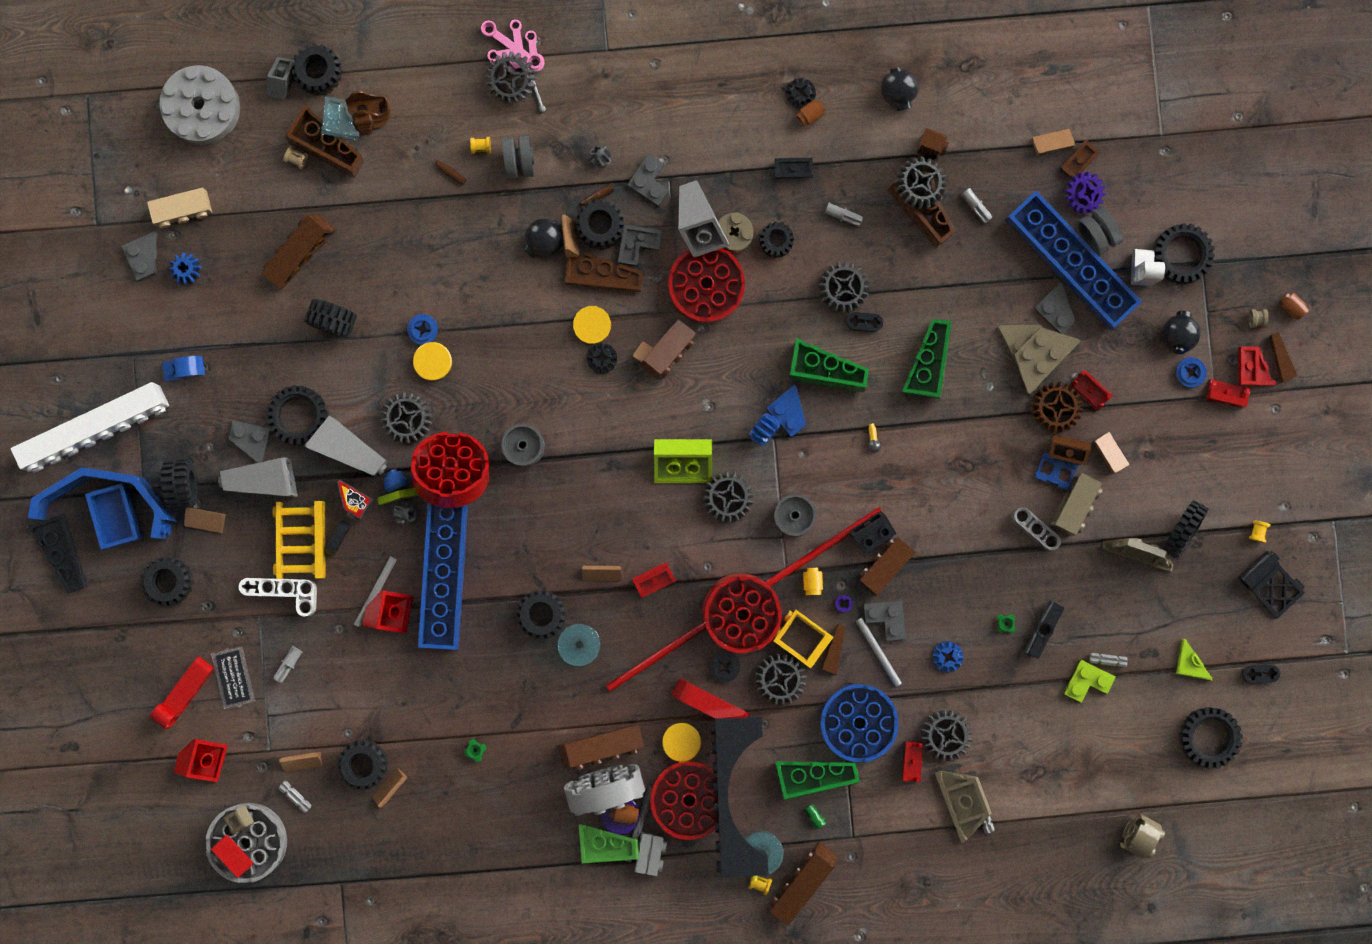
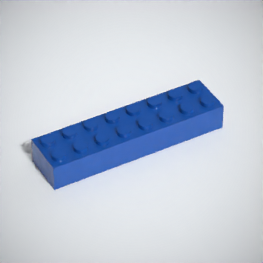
[1006,191,1142,330]
[418,503,468,650]

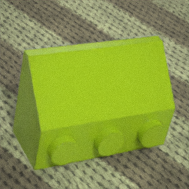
[654,439,712,483]

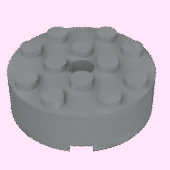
[160,65,240,145]
[564,764,645,816]
[206,803,287,883]

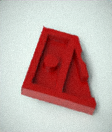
[1238,346,1276,386]

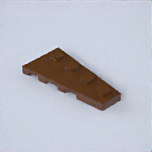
[565,251,643,292]

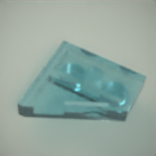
[321,96,359,140]

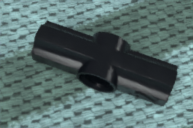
[1023,600,1064,659]

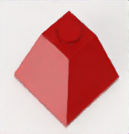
[362,590,414,634]
[174,739,228,782]

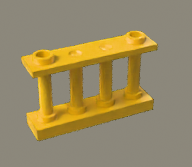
[273,501,326,579]

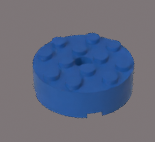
[820,684,898,762]

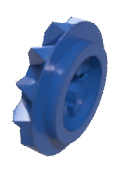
[407,314,438,345]
[1176,357,1207,388]
[933,642,964,672]

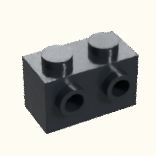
[849,511,897,555]

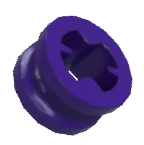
[835,595,853,612]

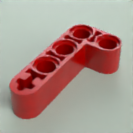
[149,657,215,729]
[671,678,749,719]

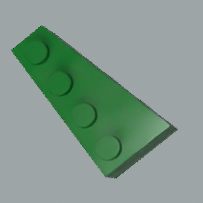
[902,319,952,400]
[789,338,869,393]
[775,761,860,800]

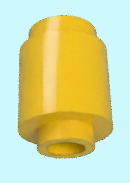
[803,568,823,595]

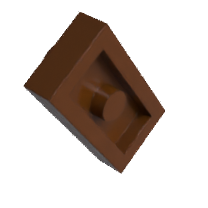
[1060,140,1100,179]

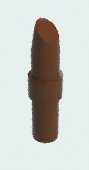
[436,160,467,185]
[579,184,614,206]

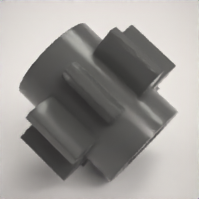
[588,145,613,169]
[393,501,417,526]

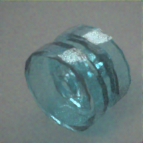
[558,624,601,666]
[744,830,784,874]

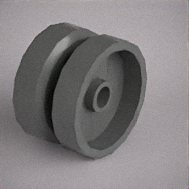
[502,135,535,180]
[1077,206,1123,256]
[501,423,545,467]
[773,494,817,537]

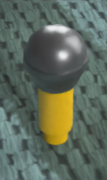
[868,423,881,453]

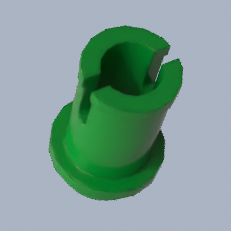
[803,804,826,830]

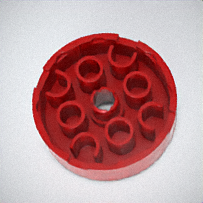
[668,248,745,324]
[411,432,489,508]
[702,573,782,653]
[650,760,718,840]

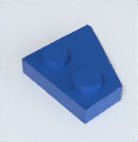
[766,384,806,437]

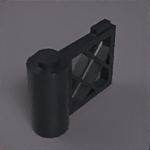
[1238,551,1305,619]

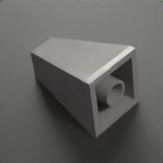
[678,180,729,257]
[305,416,388,476]
[218,457,298,498]

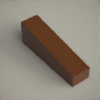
[1269,332,1298,383]
[822,624,846,675]

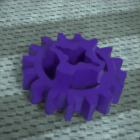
[1064,172,1106,214]

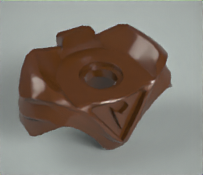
[332,90,391,135]

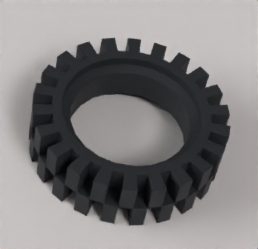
[1153,223,1215,284]
[266,385,328,446]
[1163,500,1209,560]
[1179,707,1243,768]

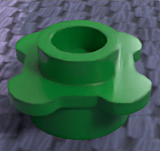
[996,614,1016,633]
[464,739,487,762]

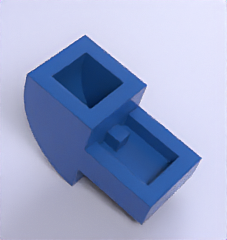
[162,356,205,382]

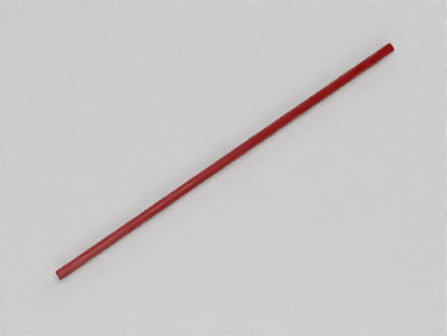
[606,507,882,692]

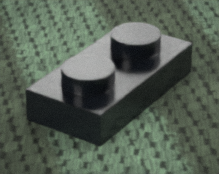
[774,157,813,179]

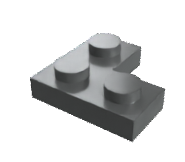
[627,153,669,207]
[618,225,662,266]
[863,601,906,641]

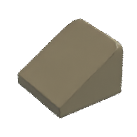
[223,806,254,834]

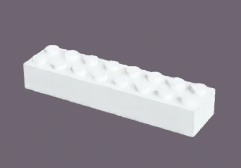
[10,382,170,473]

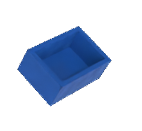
[85,483,143,550]

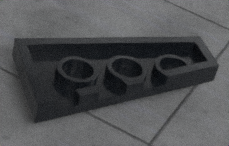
[27,514,88,593]

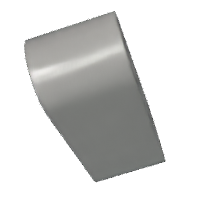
[1012,507,1061,551]

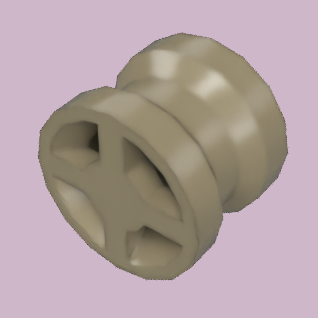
[1249,309,1268,328]

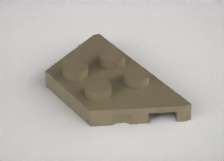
[997,325,1041,392]
[1013,327,1081,394]
[1101,538,1174,573]
[935,771,992,843]

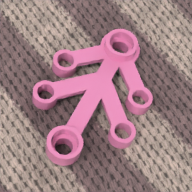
[481,20,545,73]

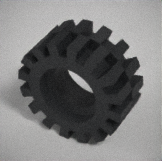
[759,221,794,258]

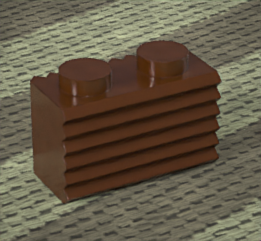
[916,128,949,160]
[1049,434,1091,466]

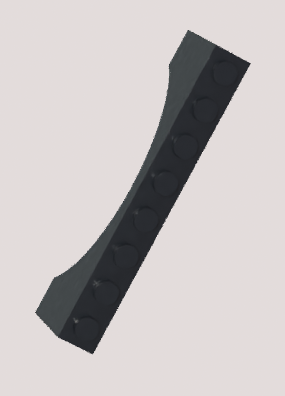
[711,717,769,877]

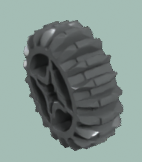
[485,51,537,104]
[895,157,947,209]
[818,261,870,313]
[380,392,433,444]
[703,471,754,523]
[754,653,807,706]
[921,709,973,761]

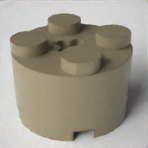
[718,212,754,254]
[1120,813,1165,859]

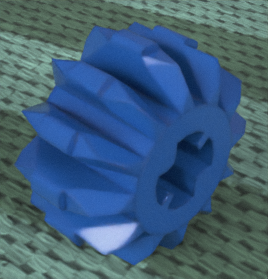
[168,252,202,285]
[749,413,780,447]

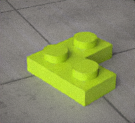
[1064,660,1116,703]

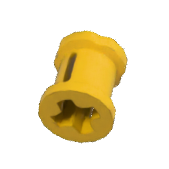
[470,137,491,154]
[1249,520,1270,543]
[748,876,772,895]

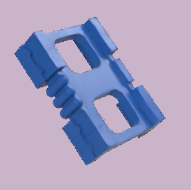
[1035,453,1078,490]

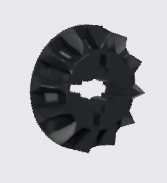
[786,78,816,108]
[587,343,617,374]
[709,652,740,683]

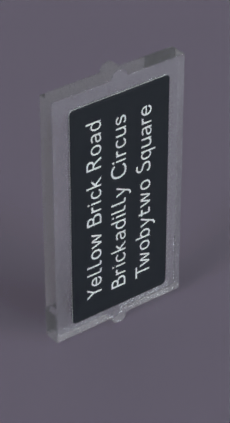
[211,646,255,709]

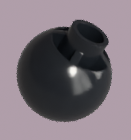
[881,67,919,111]
[523,219,563,258]
[1162,311,1201,354]

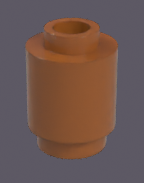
[796,100,825,127]
[1280,292,1309,320]
[610,804,639,825]

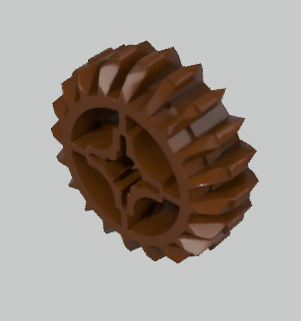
[1031,382,1083,433]

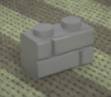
[634,832,667,876]

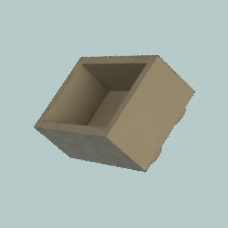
[1050,473,1103,536]

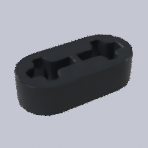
[847,312,883,332]
[324,520,350,556]
[1242,665,1281,683]

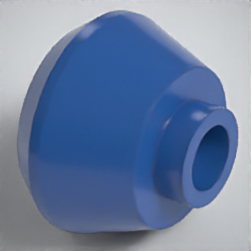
[384,469,409,493]

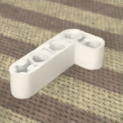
[1131,249,1165,286]
[239,578,317,616]

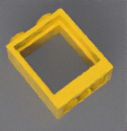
[773,610,833,668]

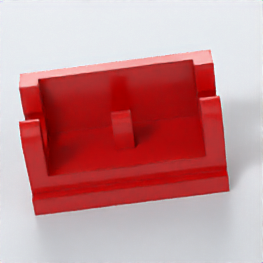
[1069,370,1113,411]
[1205,379,1250,409]
[632,562,676,598]
[901,741,924,782]
[211,835,254,878]

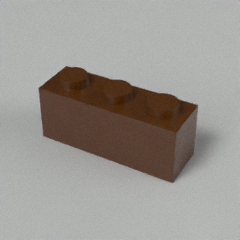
[640,319,696,380]
[859,537,916,596]

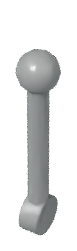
[531,75,546,112]

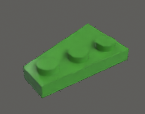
[579,824,639,863]

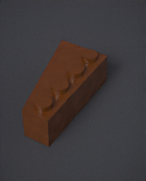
[286,104,364,178]
[888,170,955,249]
[261,215,337,288]
[558,725,644,770]
[770,842,837,926]

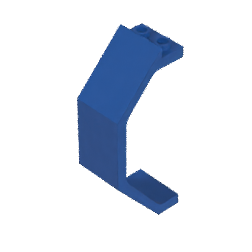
[28,467,177,540]

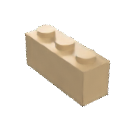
[147,187,212,228]

